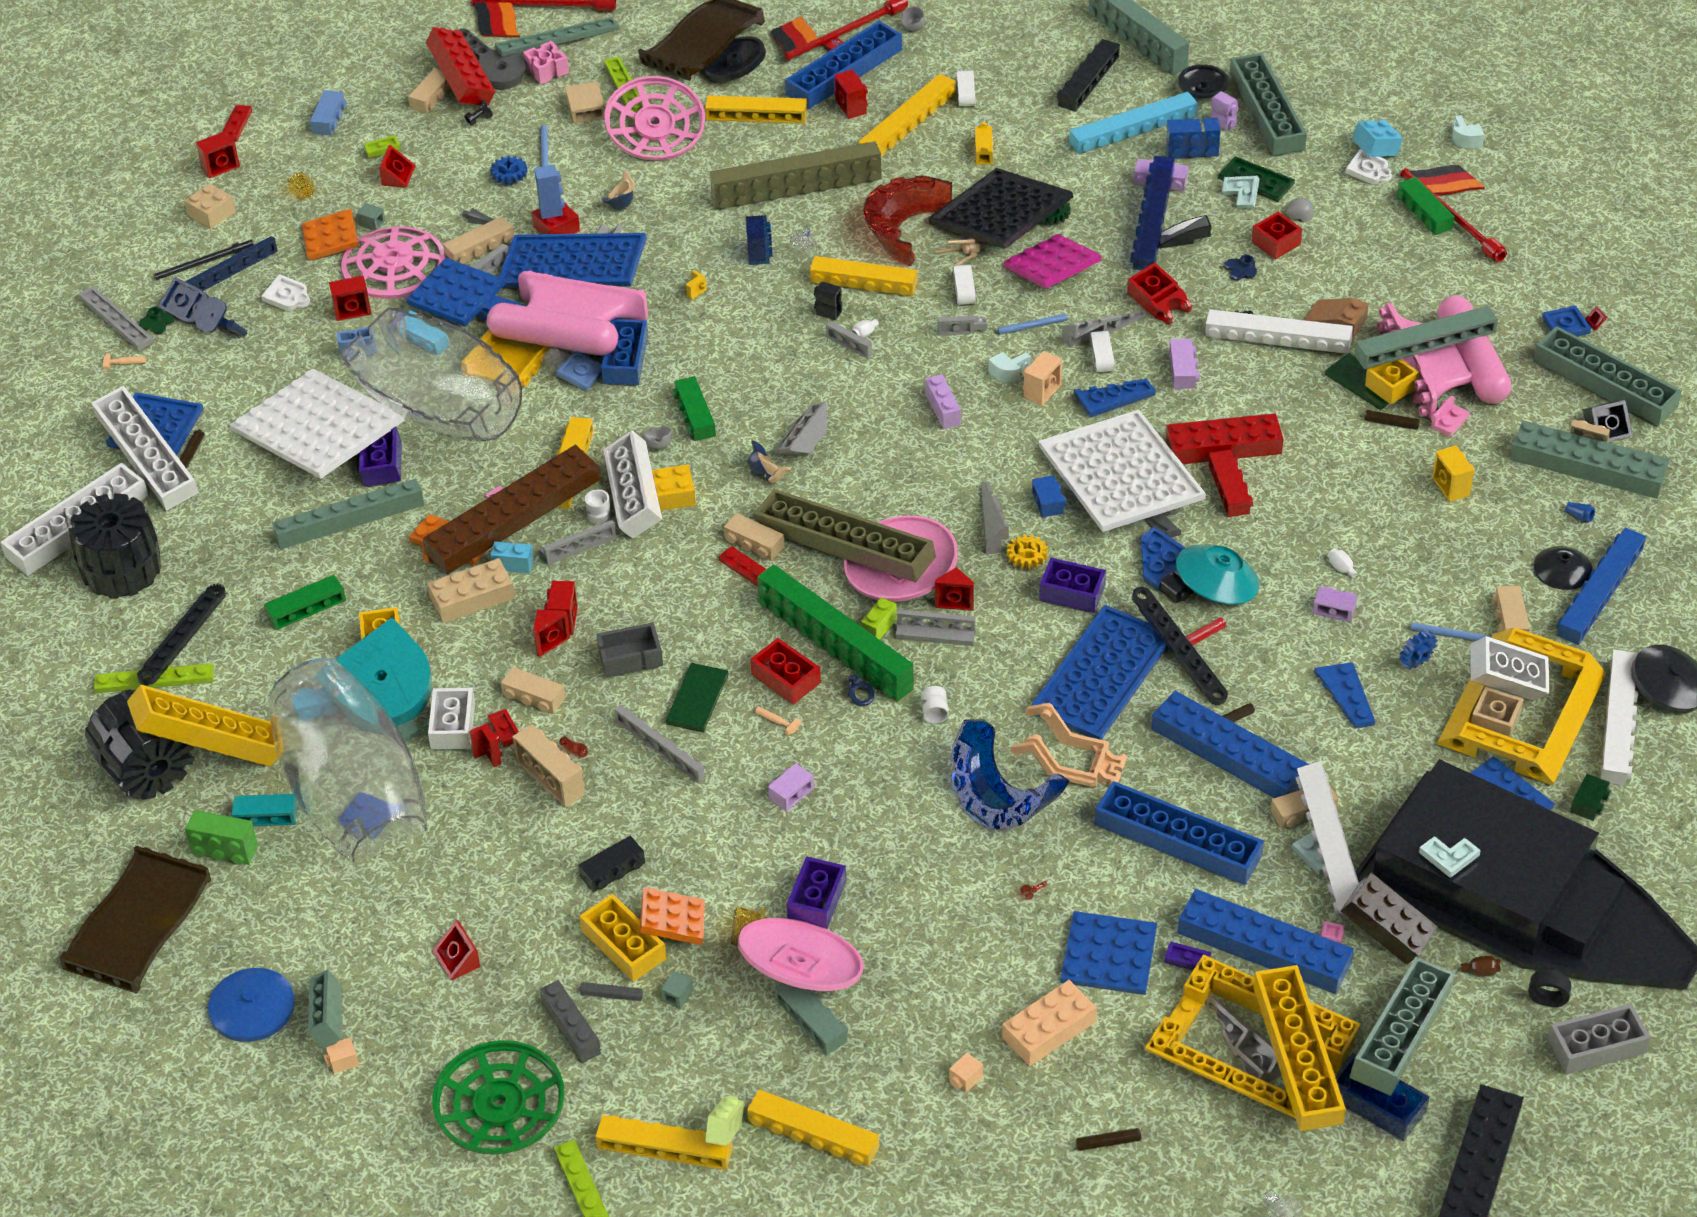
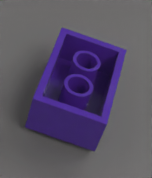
[359,427,402,486]
[1039,557,1106,613]
[786,856,847,929]

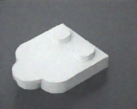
[1345,149,1392,184]
[261,274,310,311]

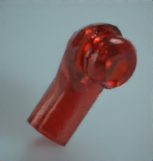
[559,736,588,758]

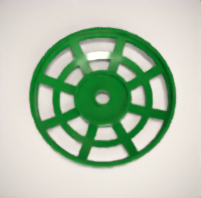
[432,1040,565,1155]

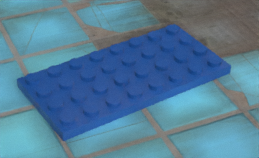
[499,233,647,288]
[1031,605,1167,740]

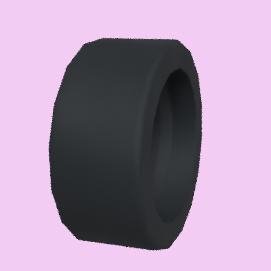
[1528,970,1571,1008]

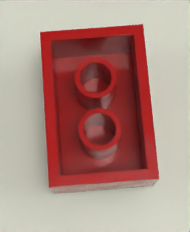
[750,638,821,705]

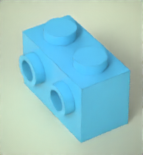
[490,542,534,573]

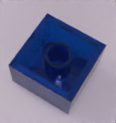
[745,215,773,265]

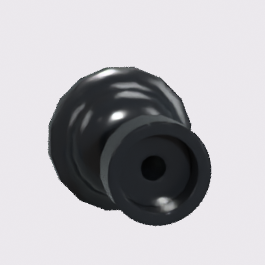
[464,100,493,126]

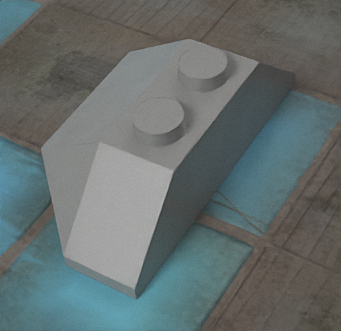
[776,401,827,456]

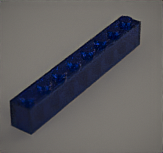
[1130,156,1175,271]

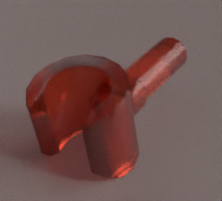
[1020,881,1047,900]

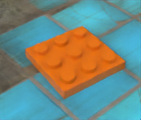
[302,208,359,261]
[640,887,705,945]

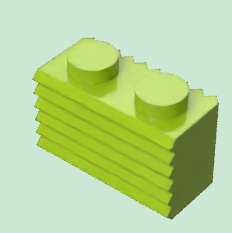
[861,597,897,640]

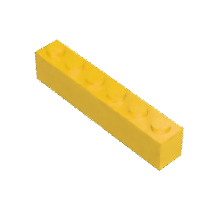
[705,95,807,124]
[810,256,917,296]
[556,417,594,509]
[747,1089,880,1167]
[596,1115,733,1170]

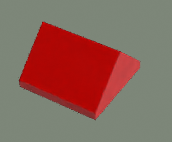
[379,145,416,188]
[935,567,974,611]
[533,609,570,657]
[432,920,480,980]

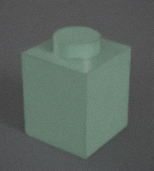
[357,203,385,231]
[661,971,694,1009]

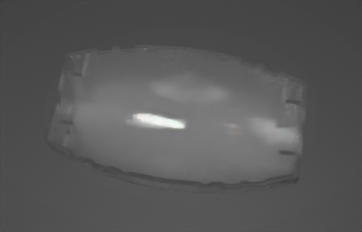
[339,307,522,442]
[269,658,428,863]

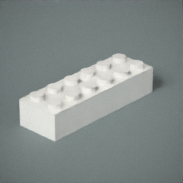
[603,430,662,539]

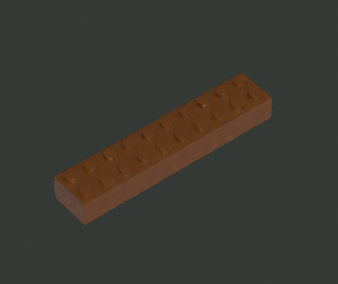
[422,444,600,575]

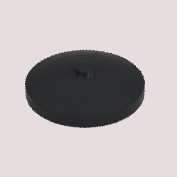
[703,36,766,82]
[1631,645,1697,714]

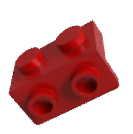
[469,723,503,767]

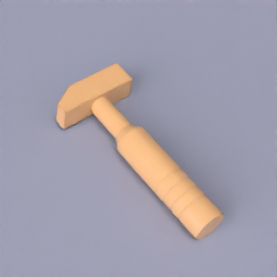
[103,353,146,370]
[755,707,801,735]

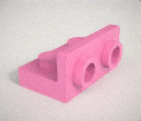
[1431,396,1470,437]

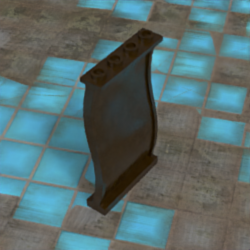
[638,0,765,81]
[59,846,211,994]

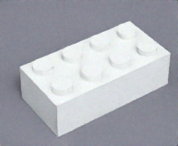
[1470,636,1549,701]

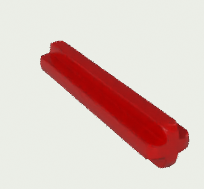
[1186,617,1226,646]

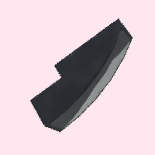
[1155,215,1212,249]

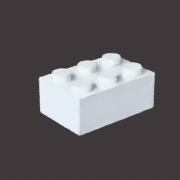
[428,688,475,750]

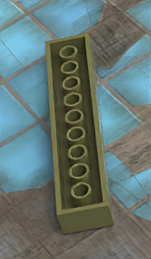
[710,141,882,210]
[754,489,936,583]

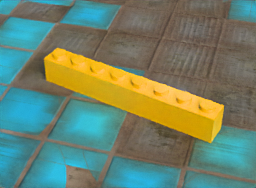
[858,74,956,157]

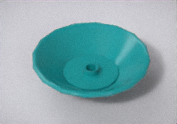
[1176,544,1260,605]

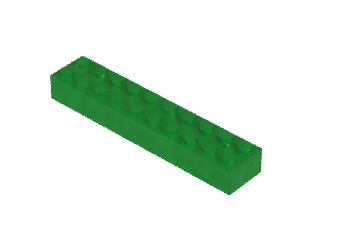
[757,564,914,702]

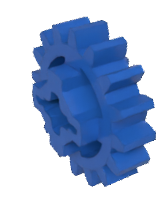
[490,155,528,185]
[1399,630,1438,670]

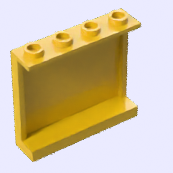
[463,329,557,391]

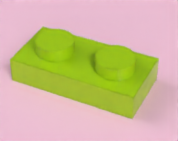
[363,135,401,158]

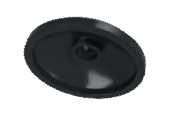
[1178,64,1228,99]
[1534,546,1593,590]

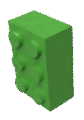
[185,810,258,865]

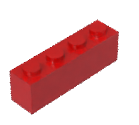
[1208,449,1253,517]

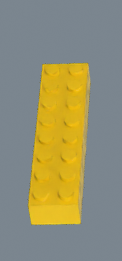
[127,685,284,766]
[1253,965,1346,1131]

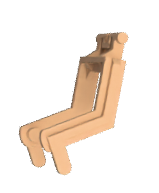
[1010,703,1127,787]

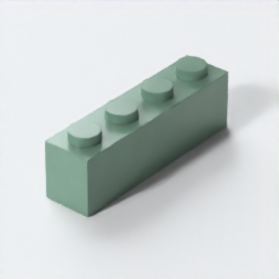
[308,969,342,1049]
[775,983,848,1055]

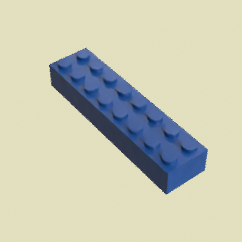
[785,21,902,110]
[1151,690,1309,798]
[1094,781,1264,885]
[1177,888,1354,994]

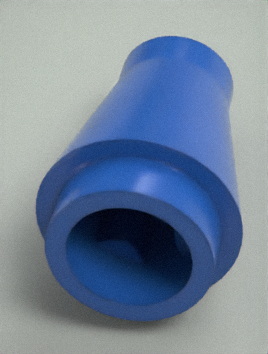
[1565,501,1595,523]

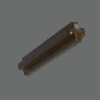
[1365,410,1420,430]
[179,429,205,469]
[1223,703,1255,722]
[1076,1128,1141,1151]

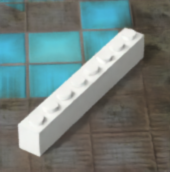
[1206,309,1353,354]
[1601,650,1638,786]
[1296,761,1359,920]

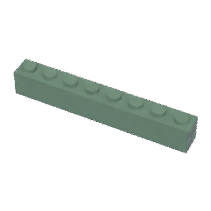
[1355,305,1498,369]
[272,479,424,550]

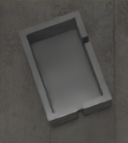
[596,622,663,678]

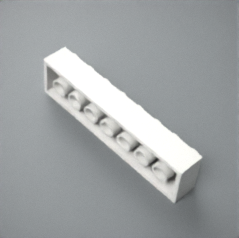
[91,386,199,511]
[0,463,148,576]

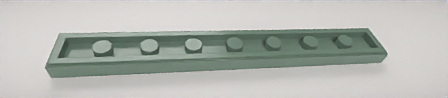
[494,17,619,57]

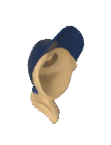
[602,170,635,210]
[747,440,791,483]

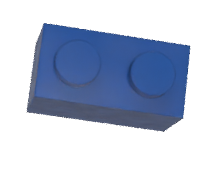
[1032,475,1066,518]

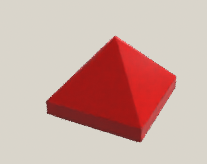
[1585,306,1608,331]

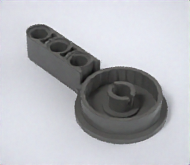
[458,28,526,90]

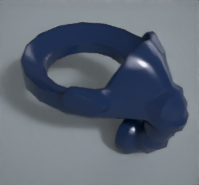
[847,674,874,706]

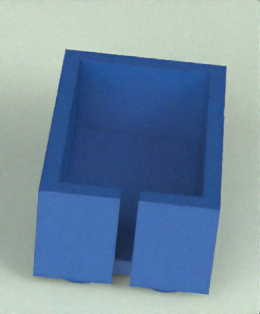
[1166,118,1221,159]

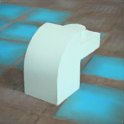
[1452,115,1484,149]
[988,352,1031,383]

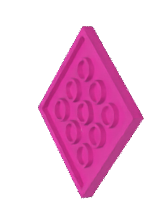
[1004,234,1102,289]

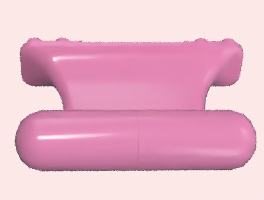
[487,271,648,356]
[1377,295,1512,419]

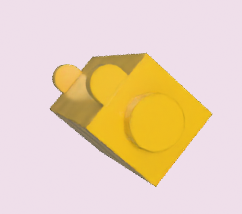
[975,122,993,165]

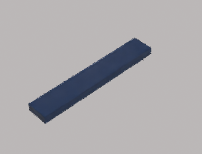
[185,236,278,291]

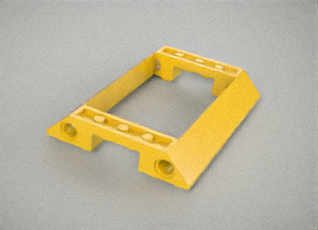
[1437,627,1606,786]
[1145,955,1361,1118]

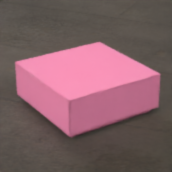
[1321,921,1345,943]

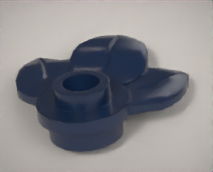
[1223,254,1257,280]

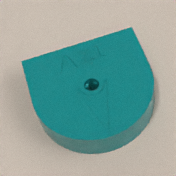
[315,617,432,730]

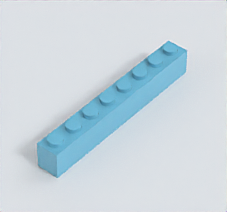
[1069,92,1198,154]

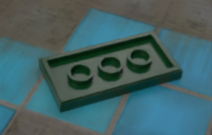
[1218,156,1295,202]
[1325,353,1389,410]
[666,663,729,733]

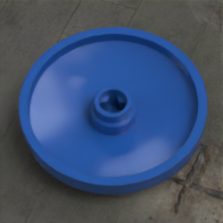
[208,968,295,1042]

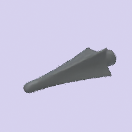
[462,208,494,225]

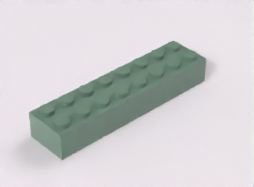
[1088,0,1189,76]
[1230,53,1307,156]
[1534,326,1682,426]
[1510,420,1670,499]
[1350,957,1456,1096]

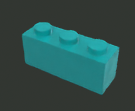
[232,793,298,827]

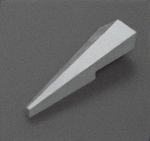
[1062,310,1146,347]
[981,481,1009,555]
[1206,996,1281,1083]

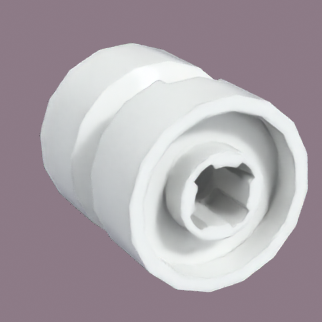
[585,489,611,525]
[921,686,949,723]

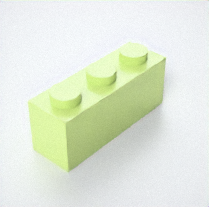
[705,1096,745,1146]

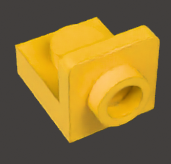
[686,270,707,300]

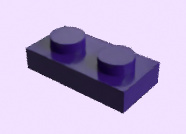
[1164,941,1211,970]

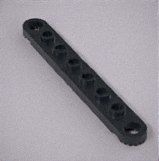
[137,584,226,686]
[1132,587,1228,705]

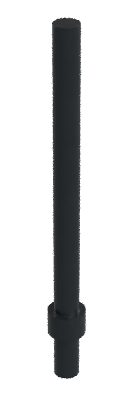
[154,239,254,280]

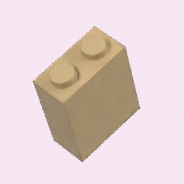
[565,81,605,123]

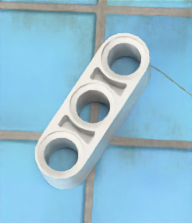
[957,70,975,107]
[953,265,976,305]
[1090,331,1114,373]

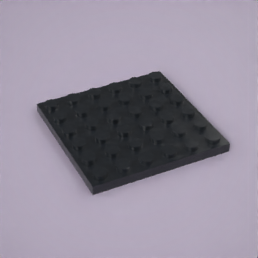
[928,168,1073,249]

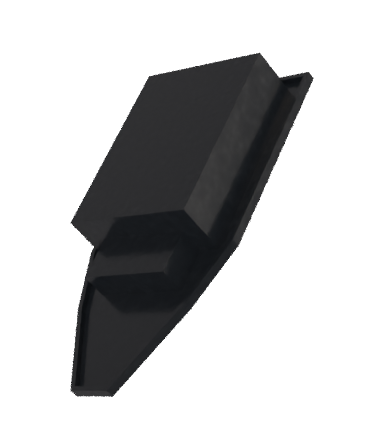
[1355,759,1697,990]

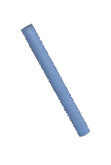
[541,125,548,167]
[997,314,1068,335]
[1411,622,1490,641]

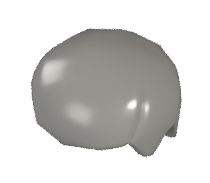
[901,6,925,31]
[1286,198,1314,222]
[643,425,672,450]

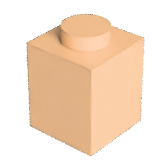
[324,1037,359,1074]
[949,1053,983,1093]

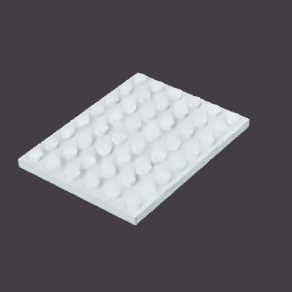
[230,369,405,479]
[1039,410,1206,532]

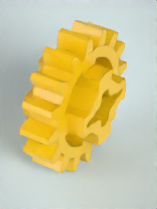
[1006,534,1048,570]

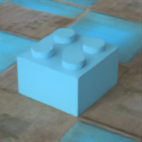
[1352,120,1403,157]

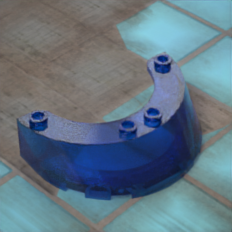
[950,719,1070,830]

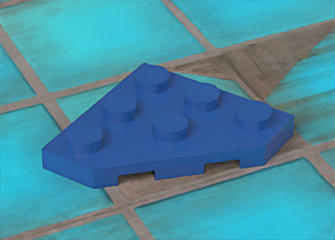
[1141,527,1186,590]

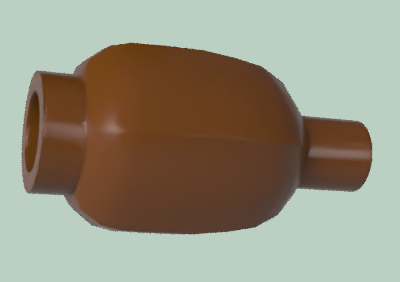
[1461,956,1501,977]

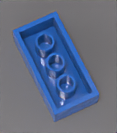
[602,319,648,385]

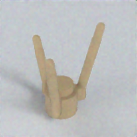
[935,238,980,266]

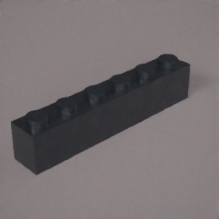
[1057,39,1120,112]

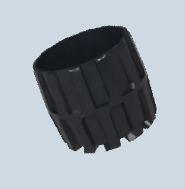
[68,493,161,598]
[85,689,195,800]

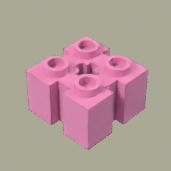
[523,41,569,85]

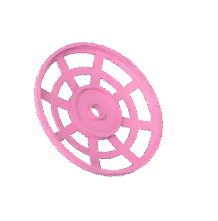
[605,76,705,161]
[341,226,446,299]

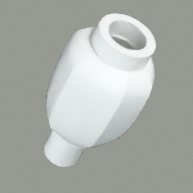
[851,319,879,338]
[1327,548,1358,578]

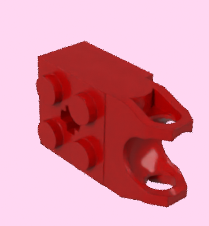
[1127,262,1192,325]

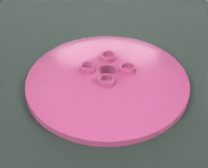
[844,516,958,602]
[738,918,864,991]

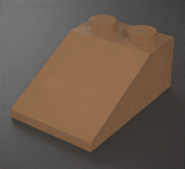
[1305,298,1369,340]

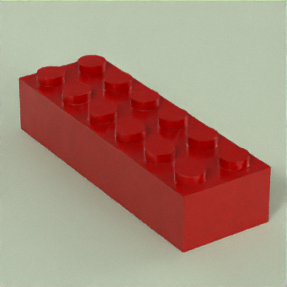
[425,27,496,106]
[1165,413,1284,464]

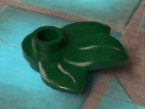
[139,306,174,334]

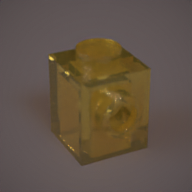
[287,171,315,200]

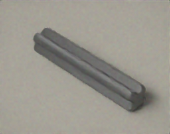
[580,982,643,1001]

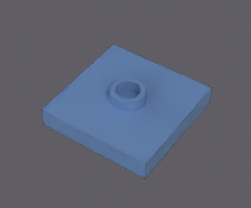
[556,351,602,392]

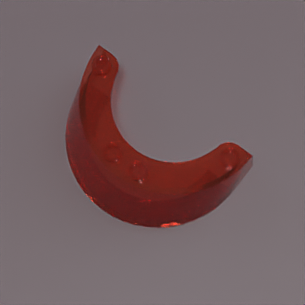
[863,175,952,267]

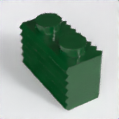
[1570,773,1612,821]

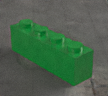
[1396,177,1454,235]
[672,376,716,441]
[264,574,346,630]

